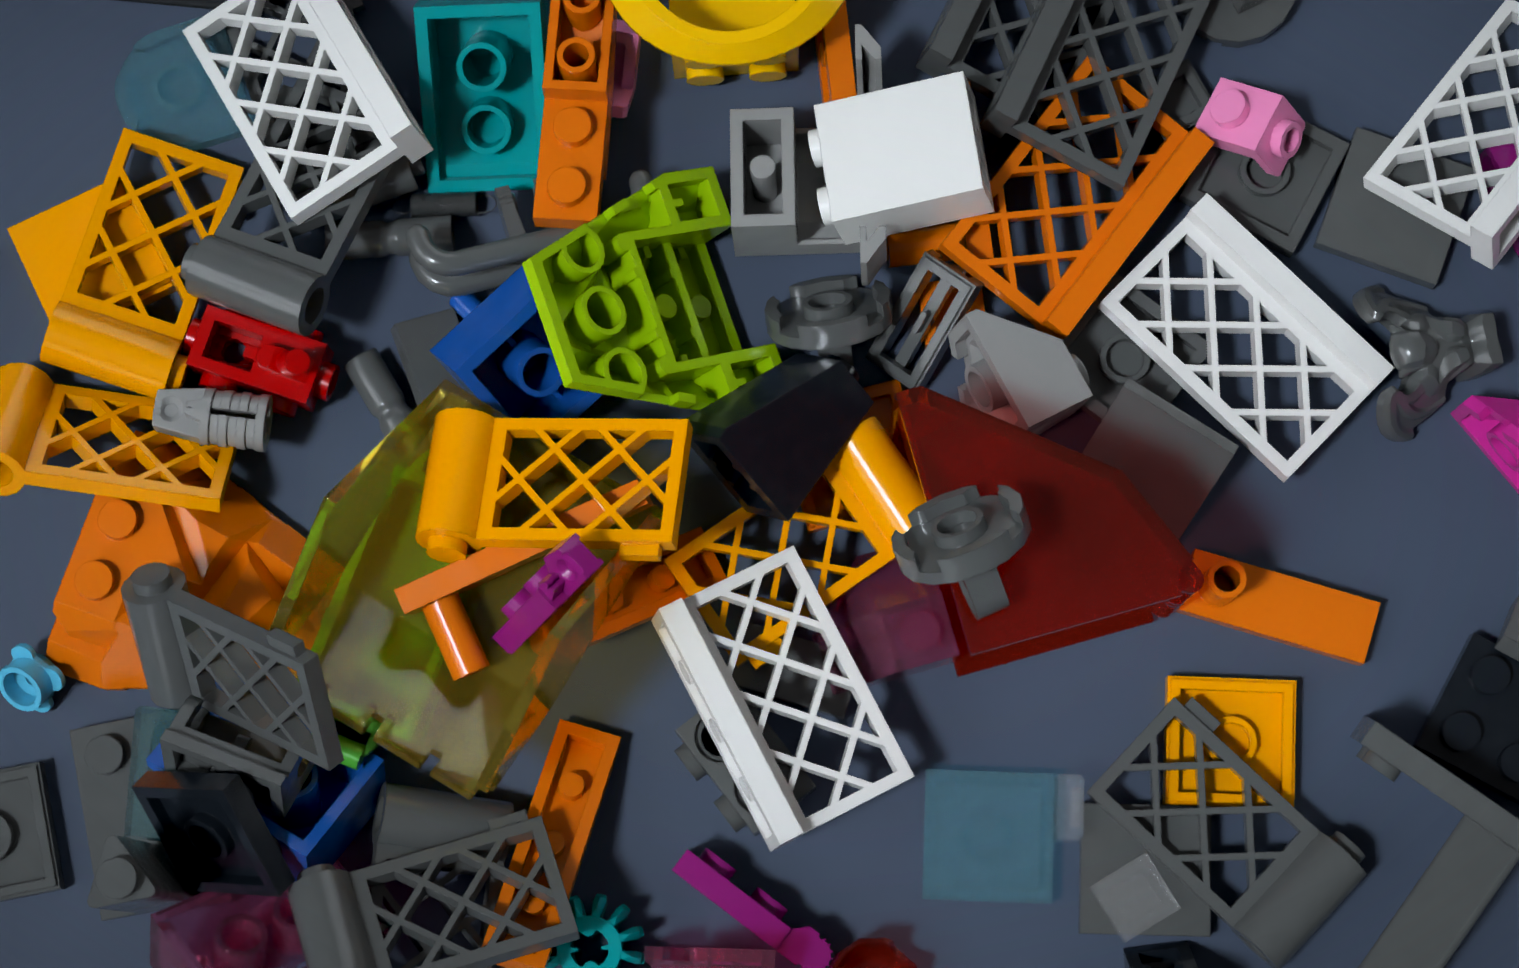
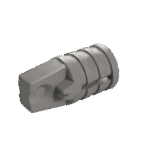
[152,387,273,452]

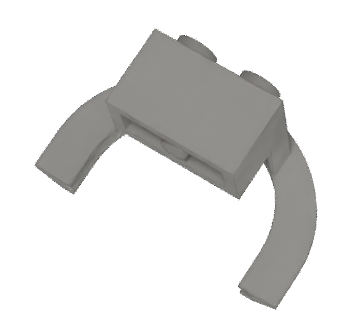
[730,24,887,286]

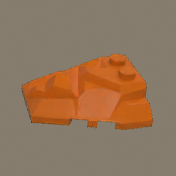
[45,430,345,693]

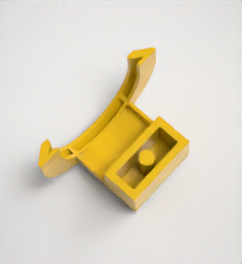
[611,0,844,86]

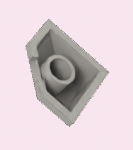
[948,309,1093,463]

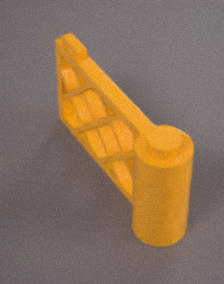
[40,128,244,398]
[0,363,237,513]
[415,407,693,563]
[664,416,933,671]

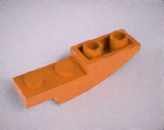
[532,0,617,229]

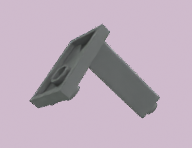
[69,708,233,921]
[1350,716,1519,968]

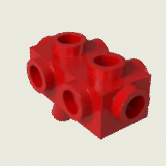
[183,304,340,418]

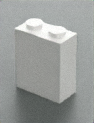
[808,71,995,245]

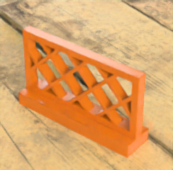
[938,55,1215,340]

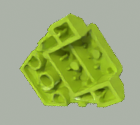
[522,166,782,411]

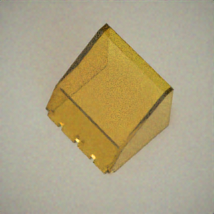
[269,379,663,800]

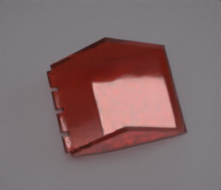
[887,386,1204,678]

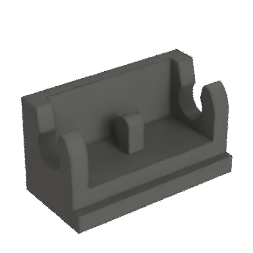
[160,695,315,819]

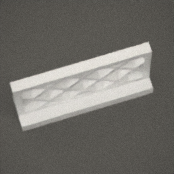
[182,0,434,225]
[1363,0,1519,270]
[1097,193,1395,483]
[651,545,915,852]

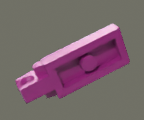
[492,533,604,655]

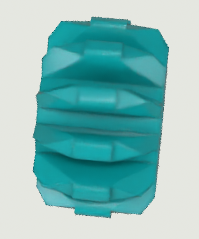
[547,894,646,968]

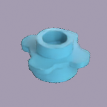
[0,643,66,713]

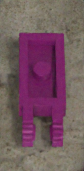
[672,848,833,968]

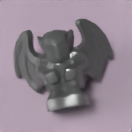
[1352,285,1504,442]

